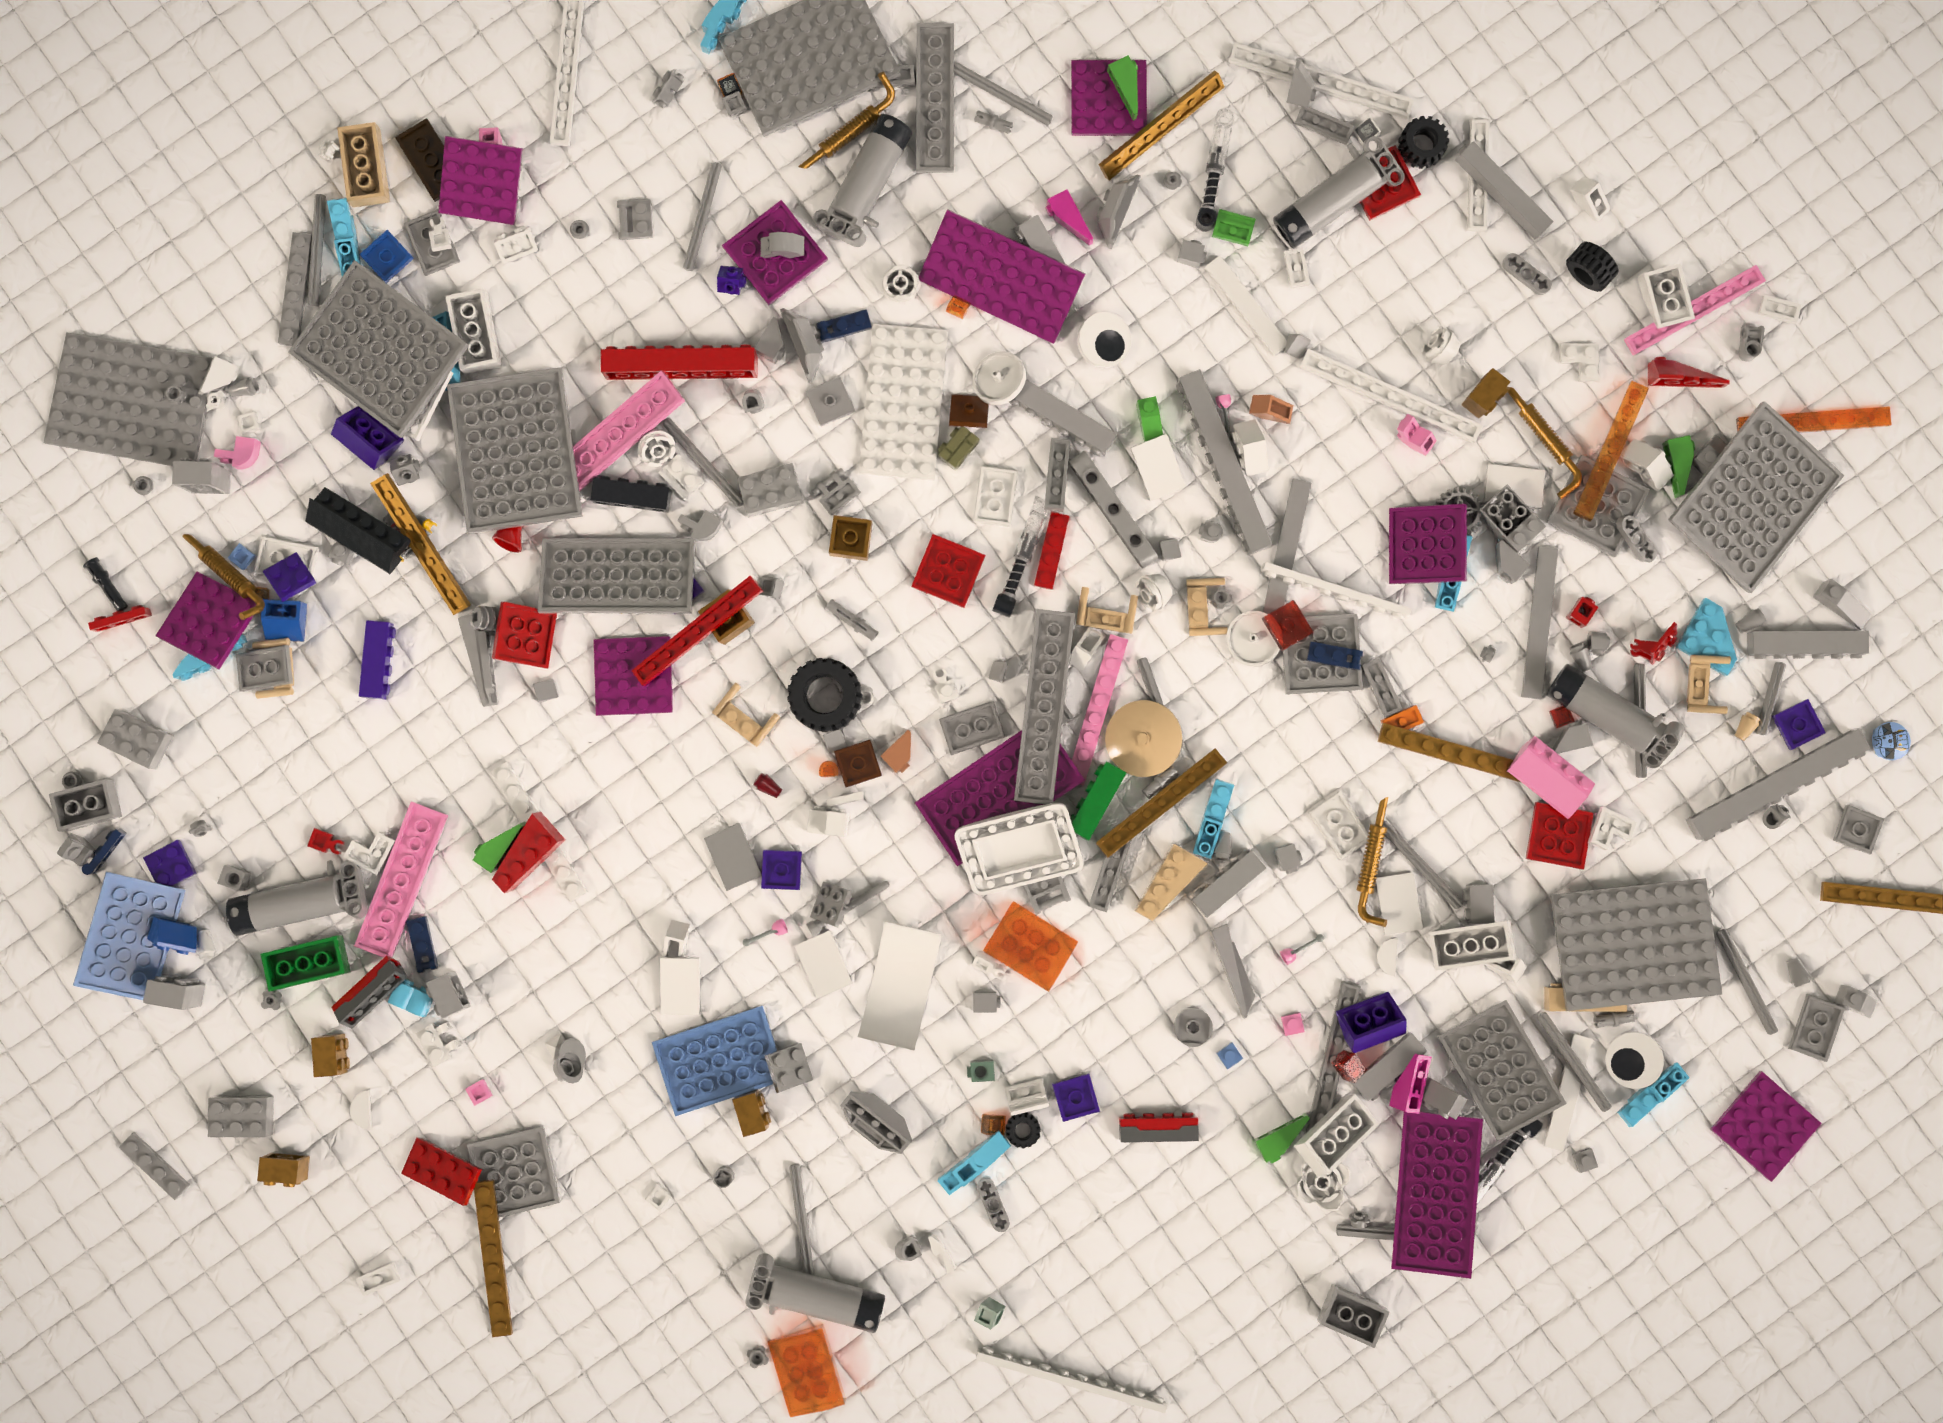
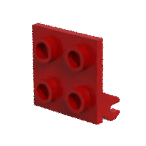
[1630,622,1678,665]

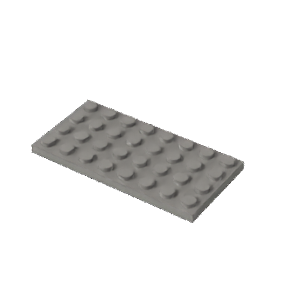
[538,538,695,614]

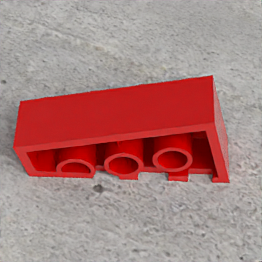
[492,811,566,894]

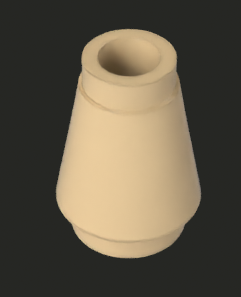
[1734,712,1761,741]

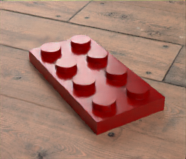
[401,1137,482,1206]

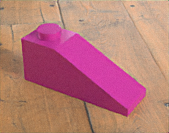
[1045,189,1093,245]
[1389,1054,1432,1114]

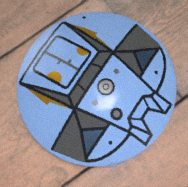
[1872,722,1911,760]

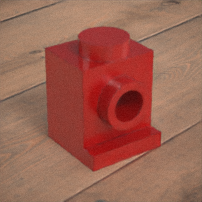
[1565,597,1598,628]

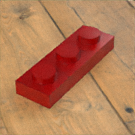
[88,605,152,632]

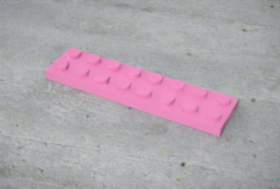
[573,371,685,492]
[354,802,448,958]

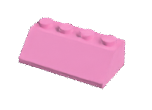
[1507,736,1595,819]

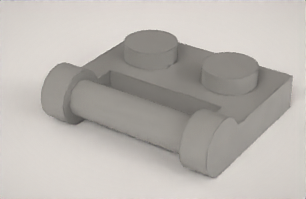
[617,199,653,240]
[1023,876,1071,915]

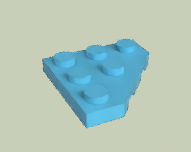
[1675,598,1737,676]

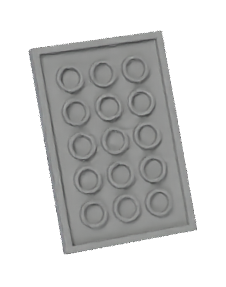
[1438,1000,1567,1141]

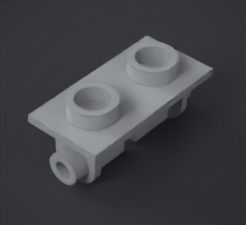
[652,68,684,109]

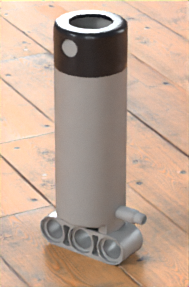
[813,114,912,247]
[1273,136,1404,249]
[1546,664,1685,768]
[226,860,368,936]
[745,1253,885,1333]

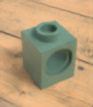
[967,1060,995,1082]
[974,1297,1006,1330]

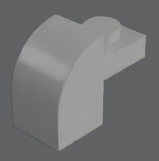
[761,232,804,258]
[677,510,724,542]
[57,833,95,866]

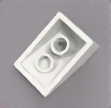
[1637,263,1695,329]

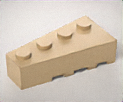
[1134,844,1208,921]

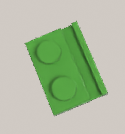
[1212,209,1256,247]

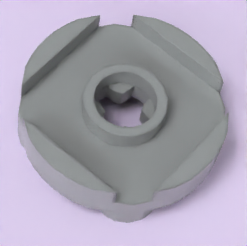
[1174,1007,1213,1047]

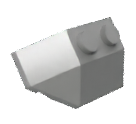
[1096,174,1141,250]
[780,308,824,383]
[840,1091,912,1154]

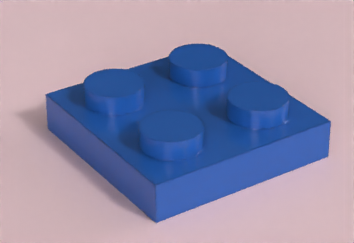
[359,229,414,283]

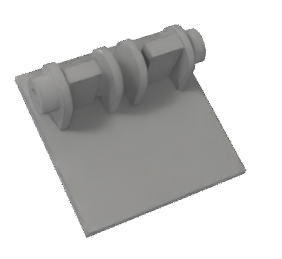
[810,881,852,928]

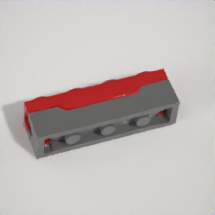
[331,955,407,1029]
[1119,1112,1199,1143]

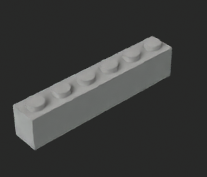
[1009,380,1117,456]
[1747,631,1869,659]

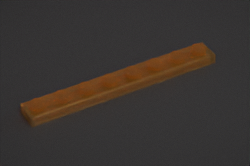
[1573,381,1649,522]
[1736,406,1892,433]

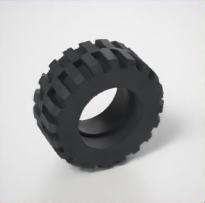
[787,658,863,732]

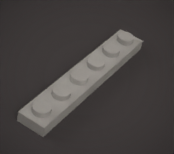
[278,232,312,346]

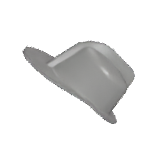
[553,1038,586,1084]

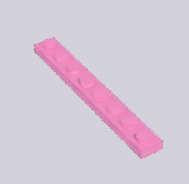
[1624,265,1766,356]
[1072,634,1128,786]

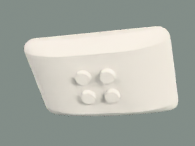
[955,803,1084,895]

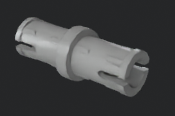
[974,110,1013,134]
[1142,766,1179,799]
[1593,1010,1636,1028]

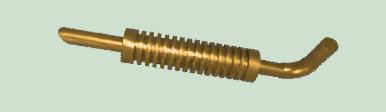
[798,72,895,169]
[1507,387,1582,500]
[182,534,265,620]
[1356,797,1389,927]

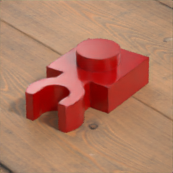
[307,828,345,854]

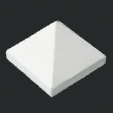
[544,1033,565,1060]

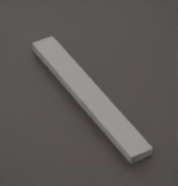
[1262,479,1312,626]
[1521,546,1558,700]
[1305,982,1361,1133]

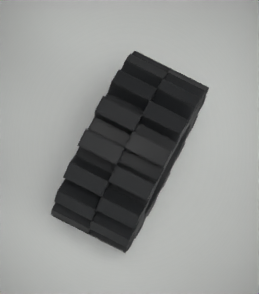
[1006,1112,1041,1149]

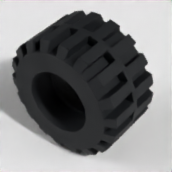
[1398,116,1449,169]
[1566,241,1619,292]

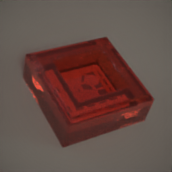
[1549,706,1575,729]

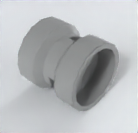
[713,1166,734,1188]

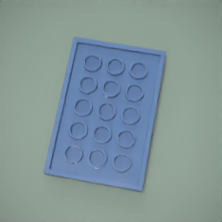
[73,871,186,1000]
[652,1005,777,1117]

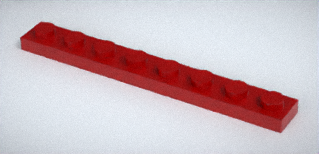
[631,575,763,686]

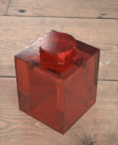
[1331,1050,1367,1083]

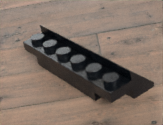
[305,487,411,575]

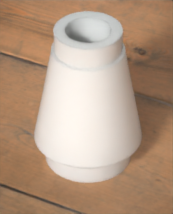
[196,930,217,960]

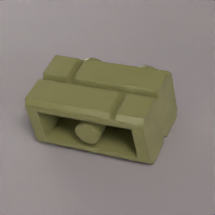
[937,427,980,471]

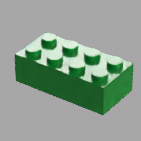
[1070,761,1127,841]
[260,935,351,992]

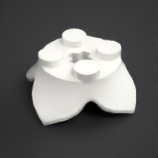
[1296,1161,1351,1211]

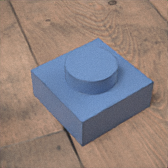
[228,543,256,570]
[1216,1042,1244,1069]

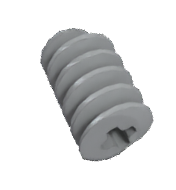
[471,606,500,631]

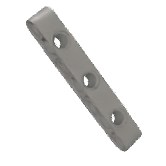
[1068,451,1159,569]

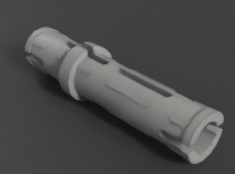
[825,599,879,641]

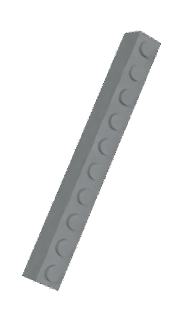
[1176,369,1273,556]
[1685,728,1870,841]

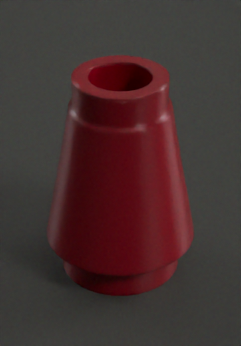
[753,772,783,798]

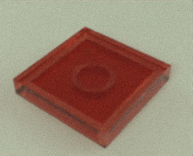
[1262,600,1314,651]

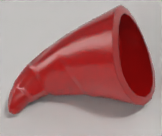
[492,526,523,553]

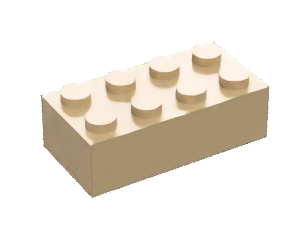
[337,122,390,208]

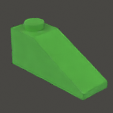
[1107,55,1138,121]
[1136,396,1163,442]
[1662,435,1695,498]
[472,821,526,873]
[1253,1113,1310,1163]

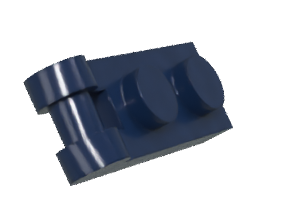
[816,309,872,343]
[1306,641,1364,670]
[82,828,127,875]
[406,916,438,973]

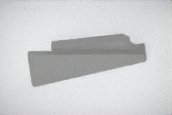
[458,613,498,707]
[1209,924,1255,1019]

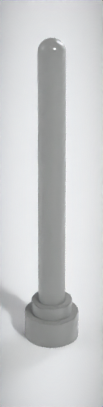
[806,881,890,937]

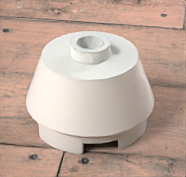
[882,265,920,303]
[1421,327,1460,365]
[638,428,675,467]
[1135,574,1172,612]

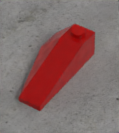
[1648,357,1730,388]

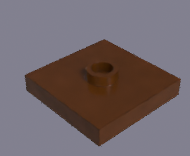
[949,394,989,428]
[834,740,882,788]

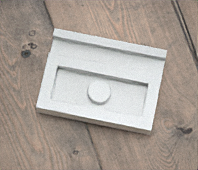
[658,454,704,501]
[1004,1078,1049,1116]

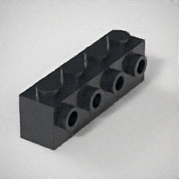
[590,476,672,513]

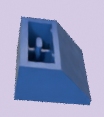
[261,599,307,642]
[147,916,197,955]

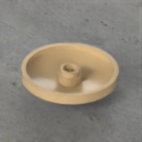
[1105,700,1183,777]

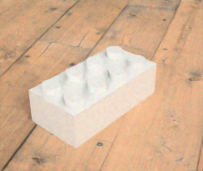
[445,288,502,374]
[1429,920,1517,971]
[1294,1094,1379,1177]

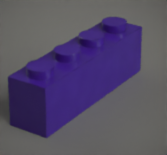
[358,620,396,700]

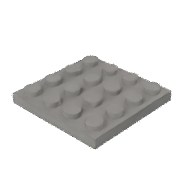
[1546,455,1650,557]
[1280,613,1363,695]
[467,1126,561,1218]

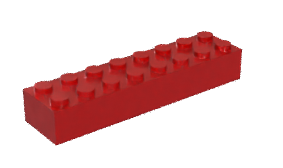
[601,344,758,380]

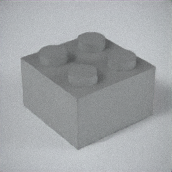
[426,972,471,1019]

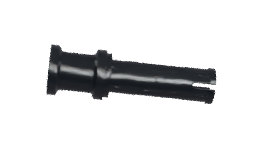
[83,557,128,611]

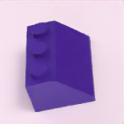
[331,406,404,470]
[1336,991,1407,1054]

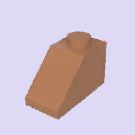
[1249,395,1294,424]
[881,730,911,773]

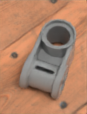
[1738,323,1765,362]

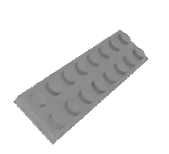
[916,23,954,173]

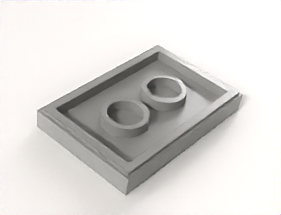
[404,209,461,276]
[236,645,293,692]
[939,701,1005,755]
[704,823,762,891]
[1788,994,1845,1062]

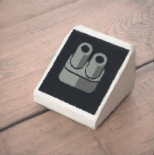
[1353,117,1381,145]

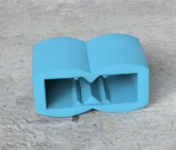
[388,979,433,1017]

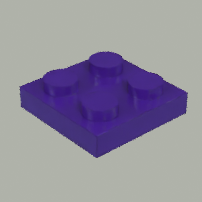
[262,552,316,602]
[1772,699,1826,750]
[143,840,197,886]
[761,850,802,890]
[1052,1073,1100,1122]

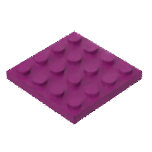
[1071,60,1147,136]
[438,136,523,225]
[722,200,828,306]
[1389,504,1467,585]
[155,571,256,670]
[593,636,673,716]
[1710,1071,1822,1182]

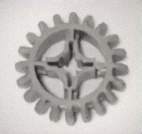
[1436,487,1484,535]

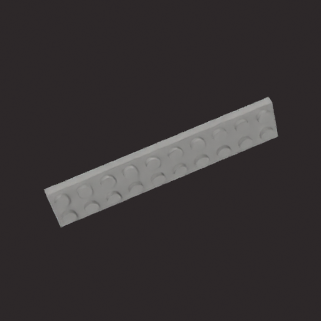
[1014,609,1075,804]

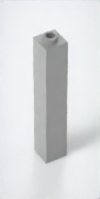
[1455,141,1554,240]

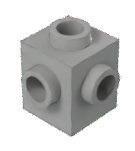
[389,454,421,486]

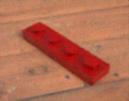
[1034,512,1070,590]

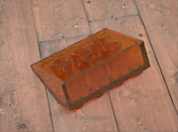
[983,901,1078,992]
[767,1323,846,1418]

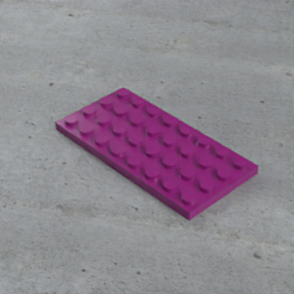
[919,209,1086,344]
[914,730,1085,867]
[1391,1112,1483,1279]

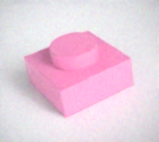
[1281,1013,1305,1036]
[465,1079,493,1106]

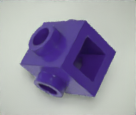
[717,265,746,295]

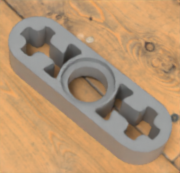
[1502,253,1552,295]
[1617,515,1657,563]
[977,1177,1010,1232]

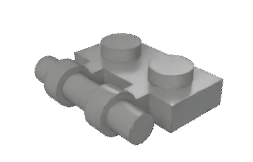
[811,468,861,516]

